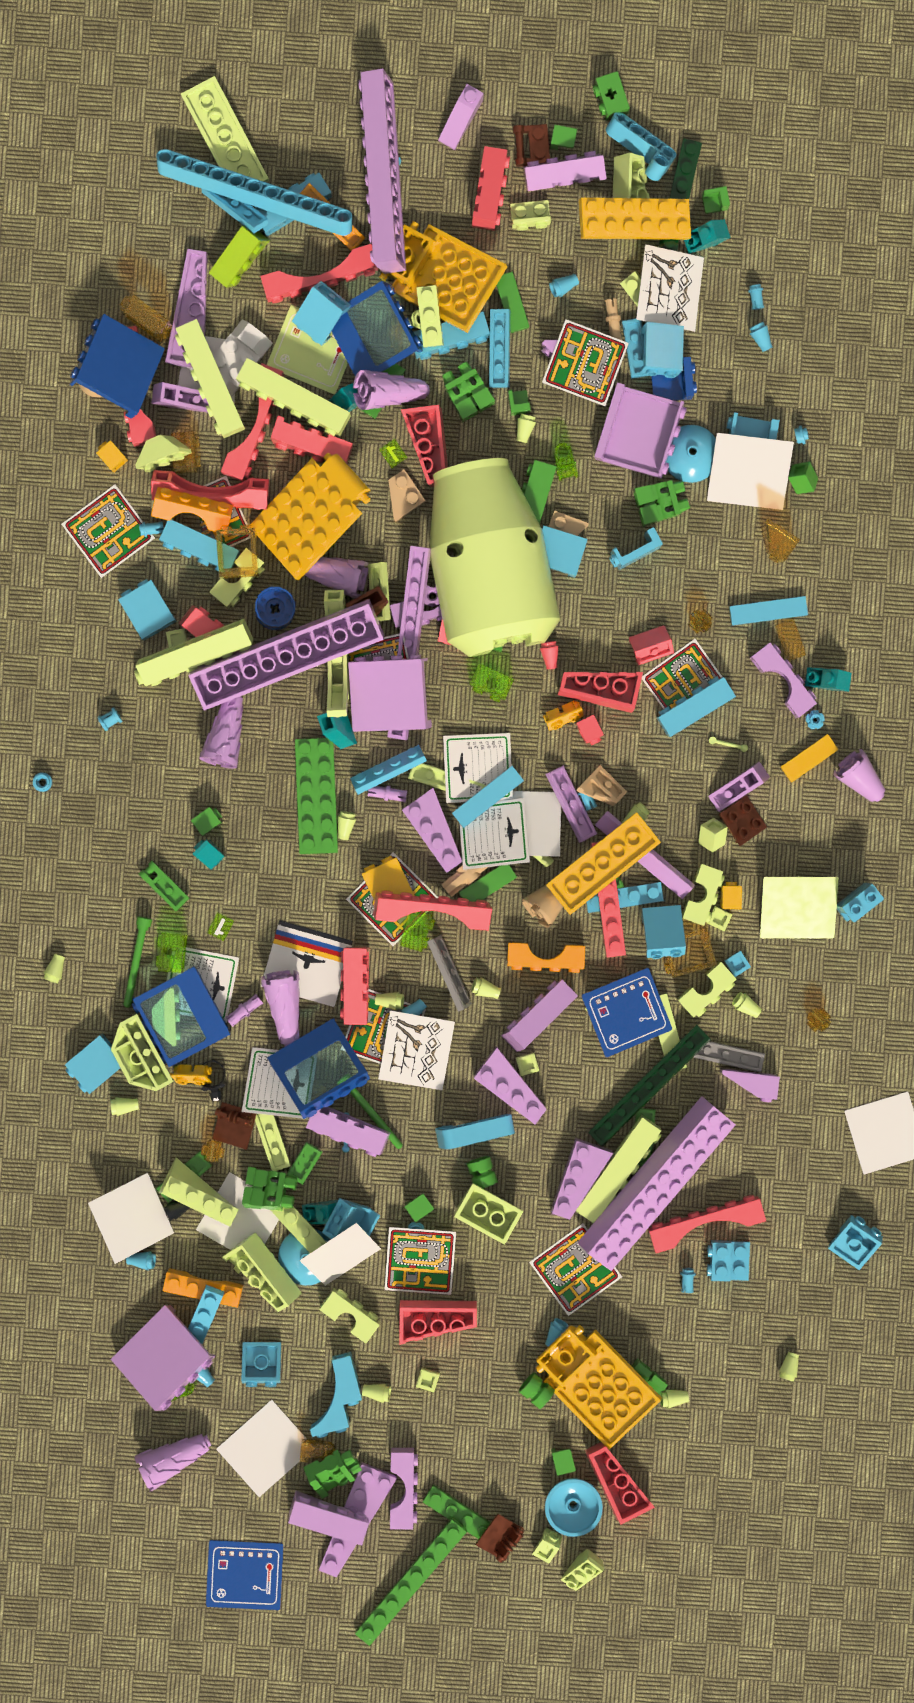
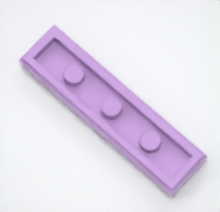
[546,765,597,843]

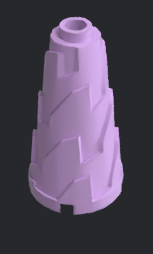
[353,370,430,410]
[305,557,368,599]
[199,696,243,769]
[261,970,300,1047]
[134,1434,211,1491]

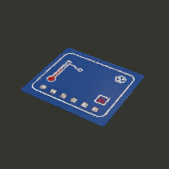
[582,968,672,1057]
[206,1540,283,1610]

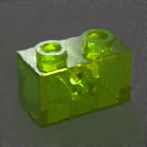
[470,663,514,703]
[400,911,435,952]
[156,932,188,973]

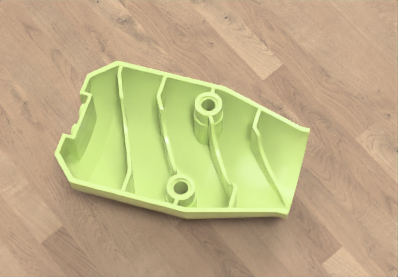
[429,458,560,657]

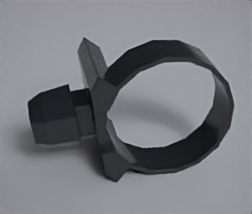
[201,1060,227,1101]

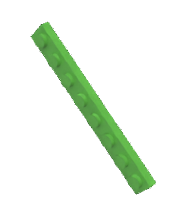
[355,1517,467,1646]

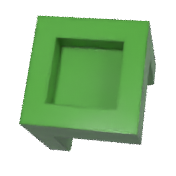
[550,125,577,150]
[702,186,730,214]
[508,390,530,416]
[788,462,818,494]
[404,1194,434,1222]
[551,1448,576,1476]

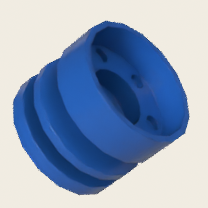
[255,587,295,630]

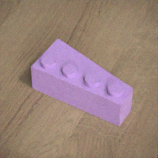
[523,151,606,191]
[402,788,462,873]
[501,980,578,1052]
[473,1046,547,1124]
[306,1107,391,1157]
[551,1138,613,1220]
[288,1491,369,1545]

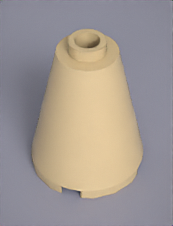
[522,885,563,928]

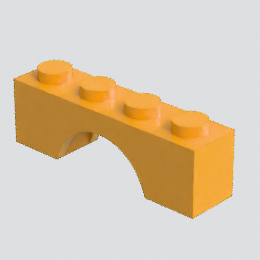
[151,487,233,534]
[507,942,585,973]
[163,1268,244,1308]

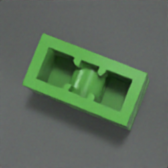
[593,71,630,121]

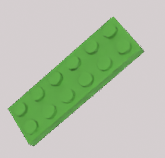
[295,738,338,854]

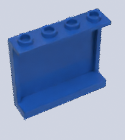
[70,314,165,419]

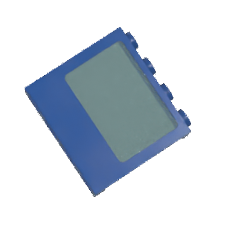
[331,281,423,376]
[132,966,231,1067]
[267,1018,370,1119]

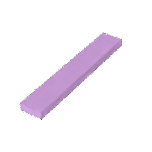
[595,811,695,899]

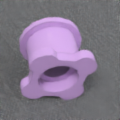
[424,586,440,607]

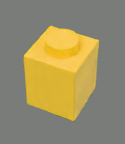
[96,440,128,473]
[720,882,742,909]

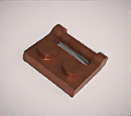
[513,124,550,167]

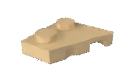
[388,470,426,523]
[548,510,589,536]
[577,765,627,806]

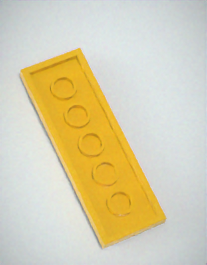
[578,197,691,240]
[546,812,661,915]

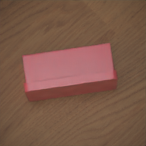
[629,626,674,665]

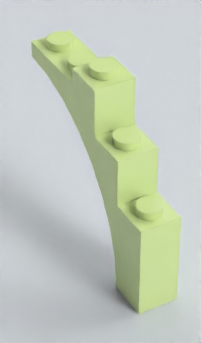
[324,590,350,717]

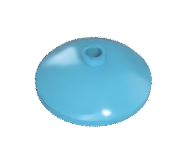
[667,425,716,483]
[278,1229,330,1285]
[545,1478,603,1537]

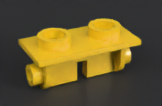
[543,700,584,731]
[170,1064,212,1086]

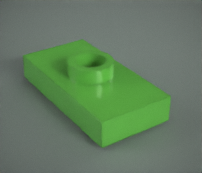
[287,1141,323,1185]

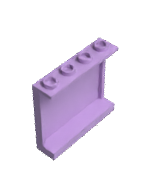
[594,383,687,479]
[348,655,432,732]
[111,1305,215,1411]

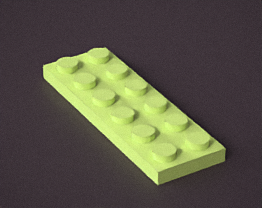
[181,76,269,182]

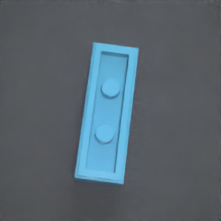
[622,318,648,379]

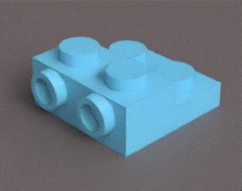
[828,1215,883,1270]
[707,1240,750,1281]
[241,1342,281,1387]

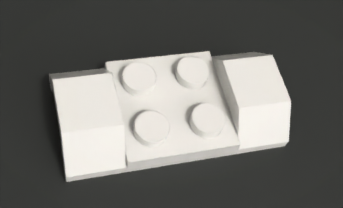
[197,319,273,397]

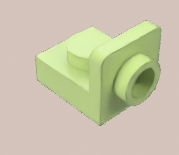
[532,1528,562,1563]

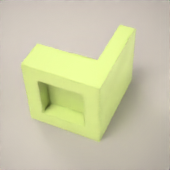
[699,818,728,852]

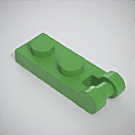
[138,860,190,911]

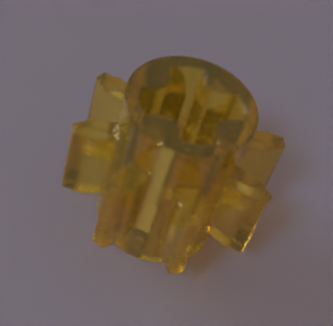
[688,609,713,634]
[807,1008,831,1032]
[201,1140,225,1162]

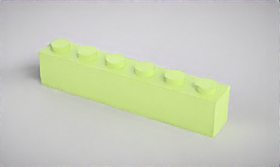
[175,319,245,438]
[236,358,351,436]
[136,619,253,686]
[576,1114,662,1223]

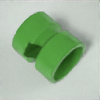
[467,1156,498,1188]
[518,1372,555,1409]

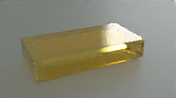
[775,619,806,661]

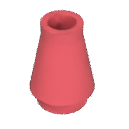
[540,641,558,669]

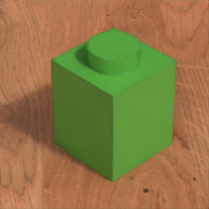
[191,807,223,836]

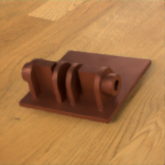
[719,795,767,846]
[212,1102,257,1150]
[475,1514,524,1563]

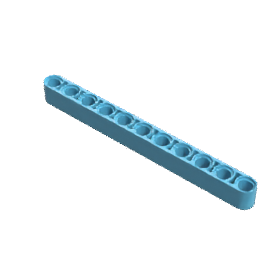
[156,149,352,236]

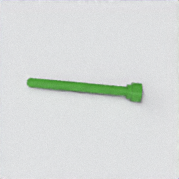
[124,916,152,1008]
[337,1073,403,1149]

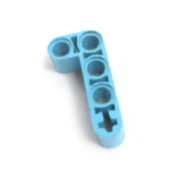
[605,112,676,181]
[435,1114,515,1149]

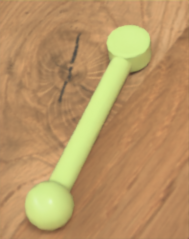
[709,737,748,752]

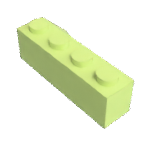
[613,153,650,198]
[159,1158,239,1227]
[222,1233,302,1312]

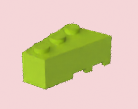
[209,226,270,288]

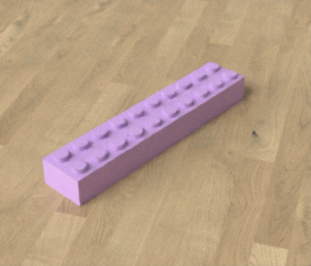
[359,69,406,274]
[188,599,384,710]
[577,1096,735,1271]

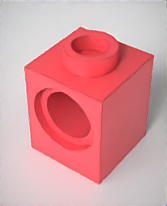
[576,715,604,746]

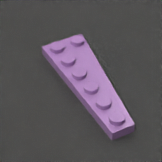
[165,249,208,368]
[319,1462,397,1577]

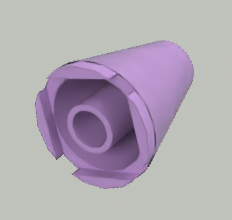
[833,749,885,802]

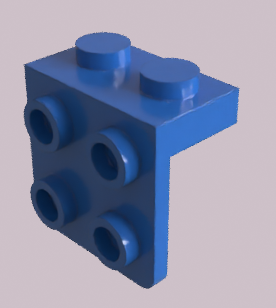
[651,357,697,401]

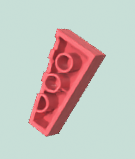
[472,146,510,231]
[401,405,448,487]
[271,416,353,463]
[179,605,240,658]
[558,672,643,713]
[340,947,369,1025]
[399,1300,477,1345]
[585,1442,655,1525]

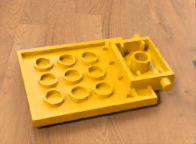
[378,221,507,333]
[249,453,370,580]
[536,1325,662,1449]

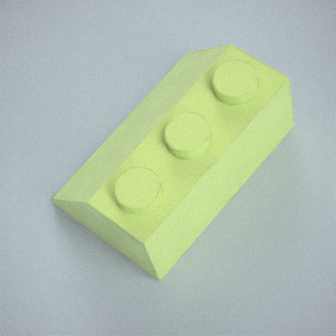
[454,1183,523,1245]

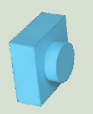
[724,951,751,977]

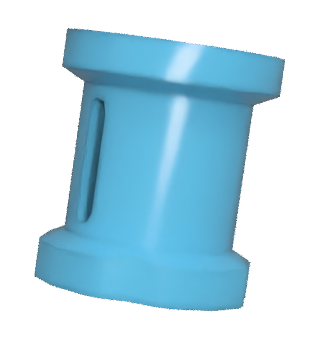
[97,707,123,731]

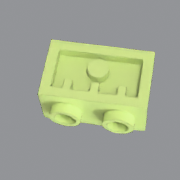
[510,200,551,231]

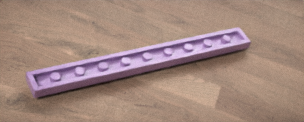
[387,546,431,740]

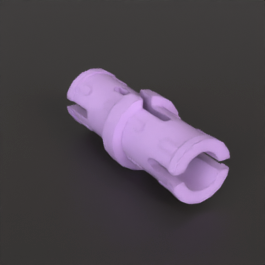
[368,786,407,803]
[226,994,263,1027]

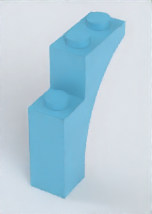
[310,1352,362,1438]

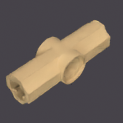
[441,865,488,897]

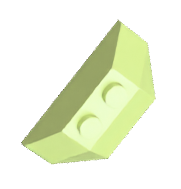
[111,1014,173,1091]

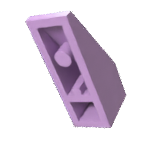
[438,84,484,150]
[151,382,209,413]
[708,762,770,812]
[720,1068,780,1102]

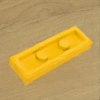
[780,734,839,783]

